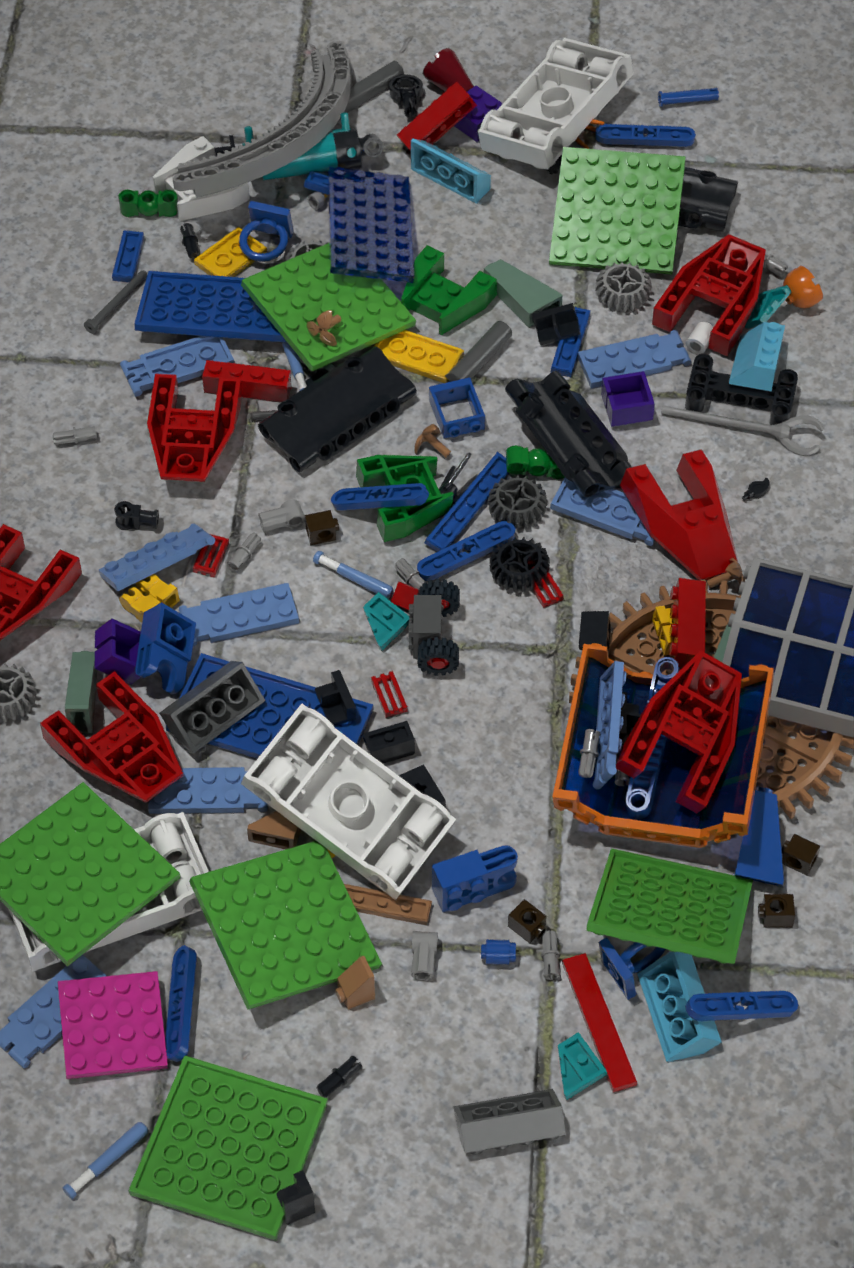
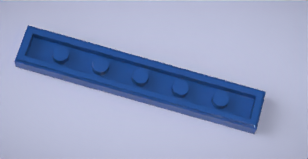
[424,452,509,552]

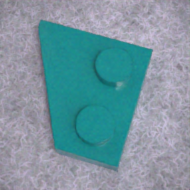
[745,285,791,329]
[363,592,409,651]
[558,1032,607,1100]

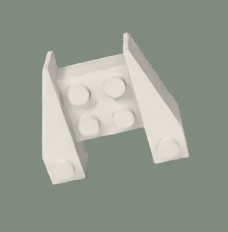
[153,136,250,221]

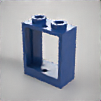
[429,377,485,439]

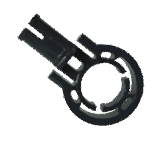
[389,74,423,117]

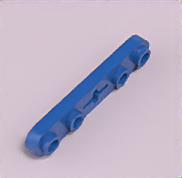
[595,124,696,147]
[331,483,429,510]
[417,521,515,581]
[165,945,197,1062]
[685,991,798,1021]

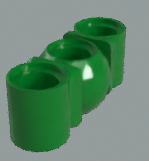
[118,190,178,217]
[506,445,565,479]

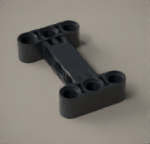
[685,354,798,425]

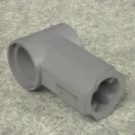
[258,499,305,532]
[412,931,438,981]

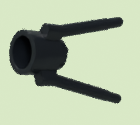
[439,453,471,504]

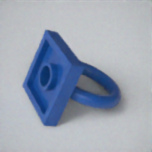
[239,201,294,262]
[598,937,666,1000]

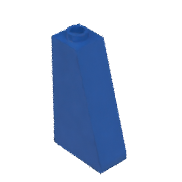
[735,787,784,887]

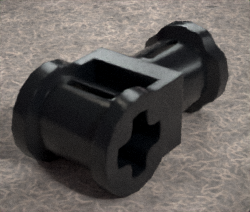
[114,501,159,530]

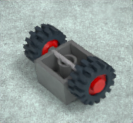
[409,579,460,676]

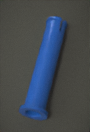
[658,87,719,107]

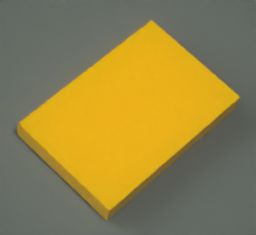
[194,226,267,277]

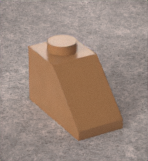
[247,811,301,849]
[335,956,375,1010]

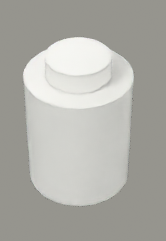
[686,322,713,355]

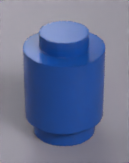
[481,939,516,965]

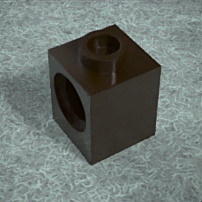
[305,510,339,546]
[781,834,820,876]
[758,894,795,927]
[508,899,547,944]

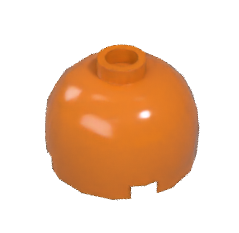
[783,266,823,309]

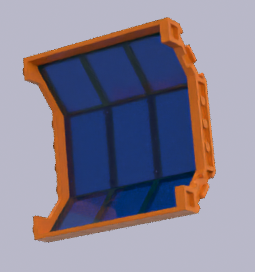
[552,643,774,848]

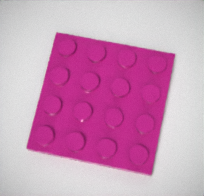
[58,971,168,1079]

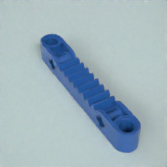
[626,657,679,819]

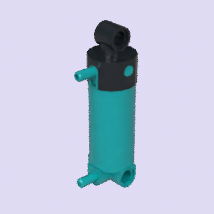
[242,112,383,181]

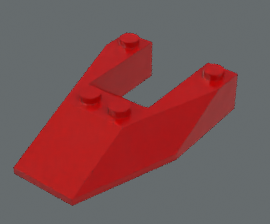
[652,234,766,356]
[147,374,242,482]
[620,449,738,581]
[0,524,82,641]
[616,650,742,814]
[40,671,183,803]

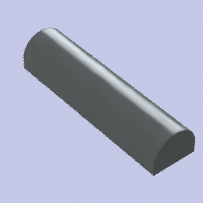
[344,61,404,113]
[445,321,512,382]

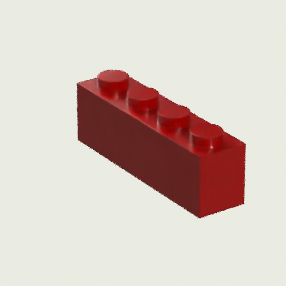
[397,82,477,152]
[202,360,292,402]
[669,578,706,667]

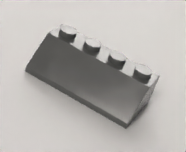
[159,661,265,754]
[453,1089,566,1154]

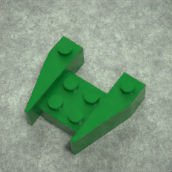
[401,245,497,335]
[356,455,453,542]

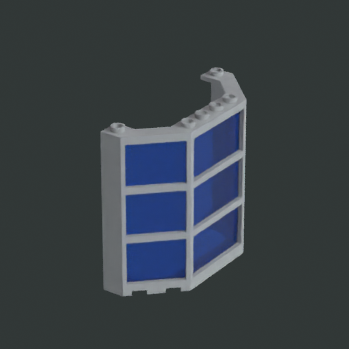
[723,558,854,737]

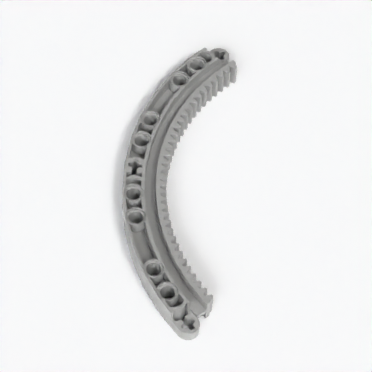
[173,41,352,198]

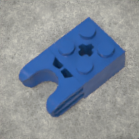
[135,602,196,695]
[432,845,518,913]

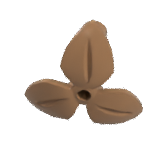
[306,310,341,346]
[414,424,451,458]
[707,558,745,588]

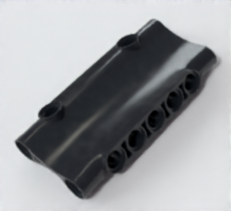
[678,167,738,232]
[258,346,417,473]
[505,371,632,497]

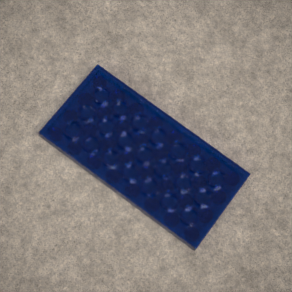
[328,167,414,283]

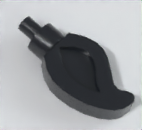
[742,478,770,500]

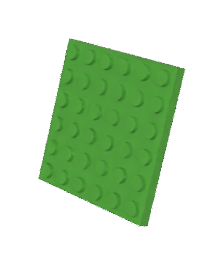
[549,147,686,274]
[241,236,416,372]
[0,782,180,967]
[189,841,382,1010]
[586,848,753,964]
[128,1056,328,1241]

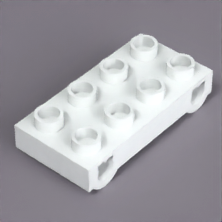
[478,38,633,169]
[241,704,456,900]
[9,812,209,972]

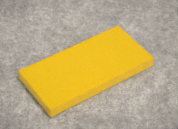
[373,330,464,383]

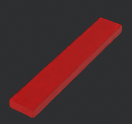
[562,953,637,1092]

